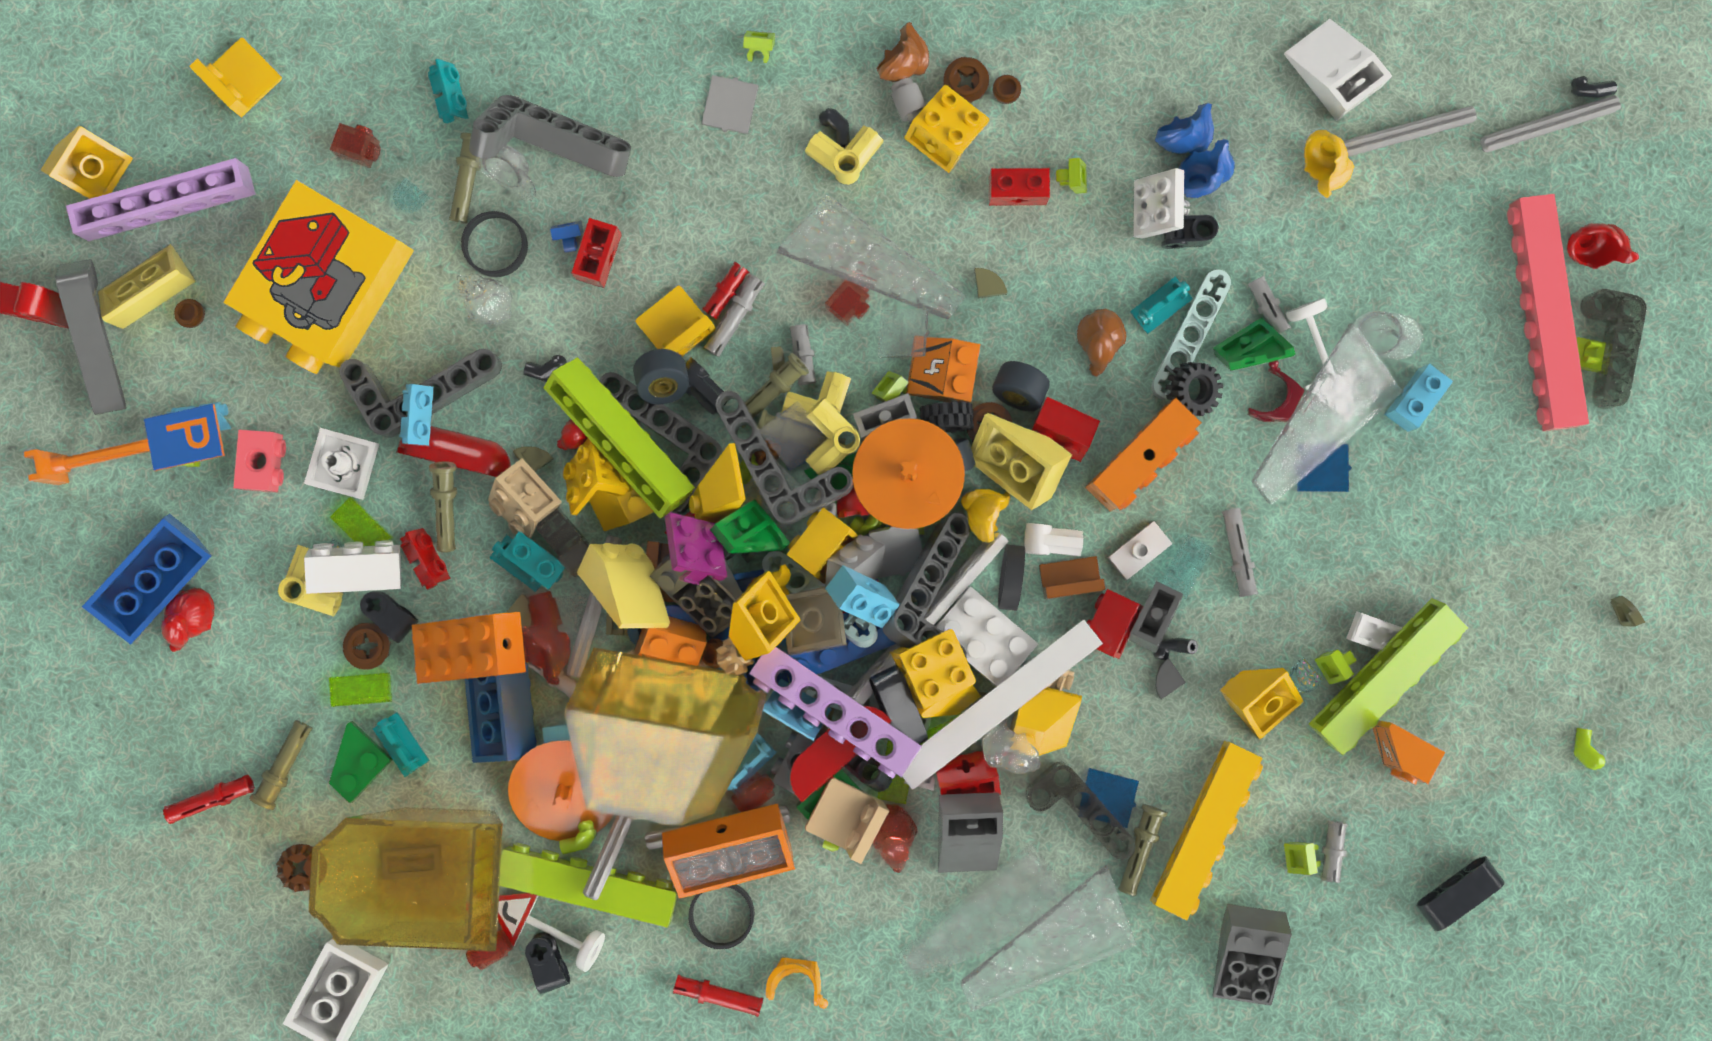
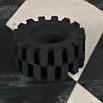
[1165,362,1223,416]
[920,402,974,433]

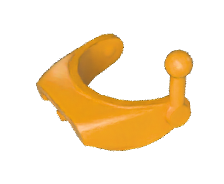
[766,958,828,1009]

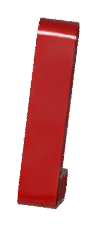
[0,282,69,329]

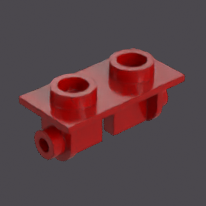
[400,528,451,590]

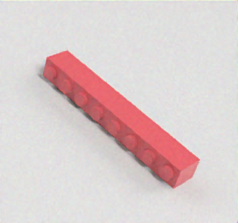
[1507,194,1589,431]

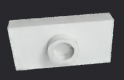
[1107,521,1172,580]
[1346,611,1402,651]

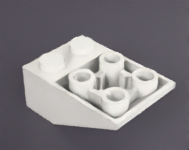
[1284,19,1392,121]

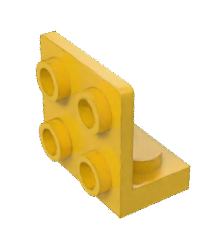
[189,37,282,118]
[904,85,990,173]
[635,285,716,357]
[563,438,630,516]
[890,629,976,709]

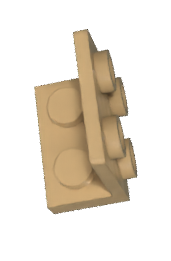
[488,458,562,539]
[805,777,889,864]

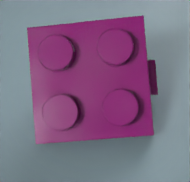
[665,512,727,585]

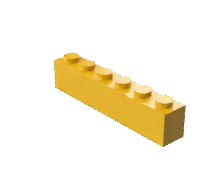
[1150,740,1263,920]

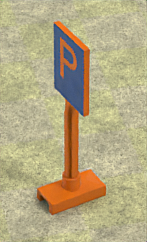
[24,404,225,485]

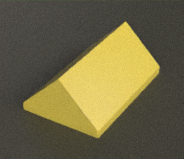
[98,244,196,329]

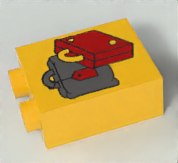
[223,180,414,374]

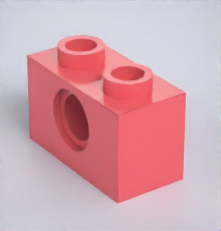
[233,430,286,493]

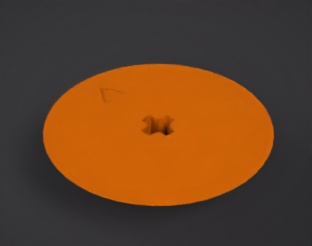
[853,418,965,529]
[508,741,620,841]

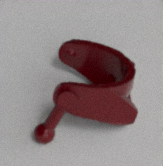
[1247,360,1305,422]

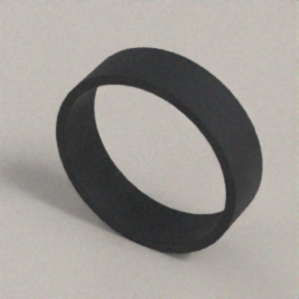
[461,211,528,277]
[998,544,1025,611]
[688,884,755,949]

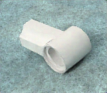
[1024,523,1084,556]

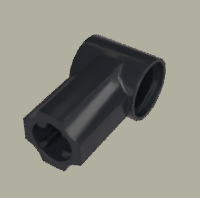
[685,357,729,416]

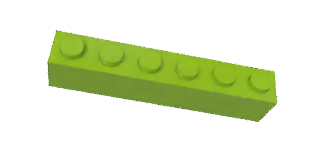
[543,357,695,519]
[1308,598,1468,755]
[494,843,678,928]

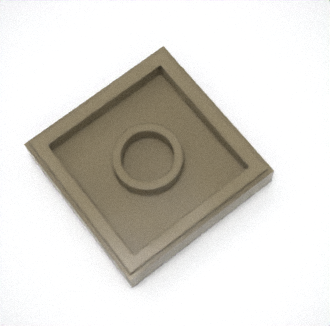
[785,586,847,656]

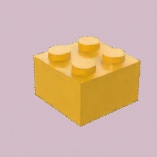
[786,507,858,584]

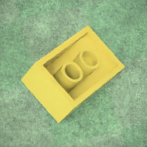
[971,413,1072,510]
[577,543,670,628]

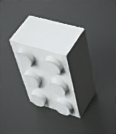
[304,540,402,594]
[936,586,1038,687]
[283,936,389,1041]

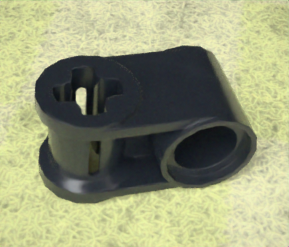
[1161,215,1219,249]
[360,591,419,643]
[844,755,893,792]
[525,932,570,994]

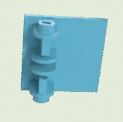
[761,679,831,741]

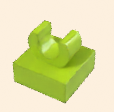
[743,31,775,63]
[1056,157,1087,194]
[1576,337,1606,372]
[871,371,910,402]
[1314,649,1356,684]
[1284,842,1321,875]

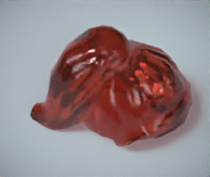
[522,625,571,685]
[872,804,918,873]

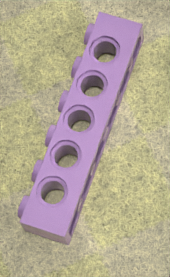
[66,158,256,241]
[750,647,922,778]

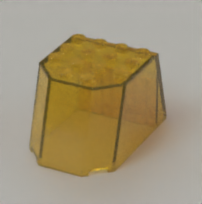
[564,647,767,826]
[308,807,503,951]

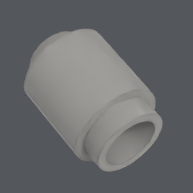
[891,78,926,124]

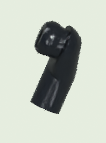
[1571,76,1617,98]
[819,108,850,148]
[523,355,567,382]
[1153,638,1198,660]

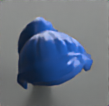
[1155,103,1214,154]
[1178,139,1235,198]

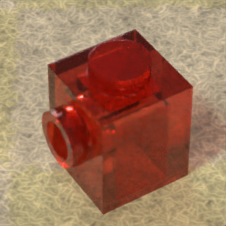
[330,123,381,168]
[825,277,870,326]

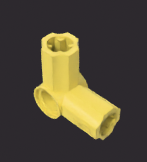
[805,125,883,185]
[780,371,851,429]
[805,398,860,475]
[278,545,343,617]

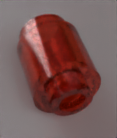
[527,591,563,636]
[731,772,776,812]
[466,929,513,970]

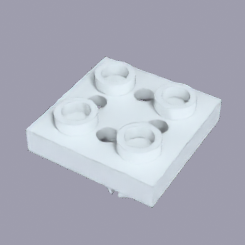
[1133,168,1190,238]
[304,428,379,500]

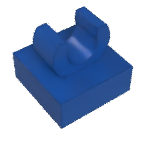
[550,221,584,253]

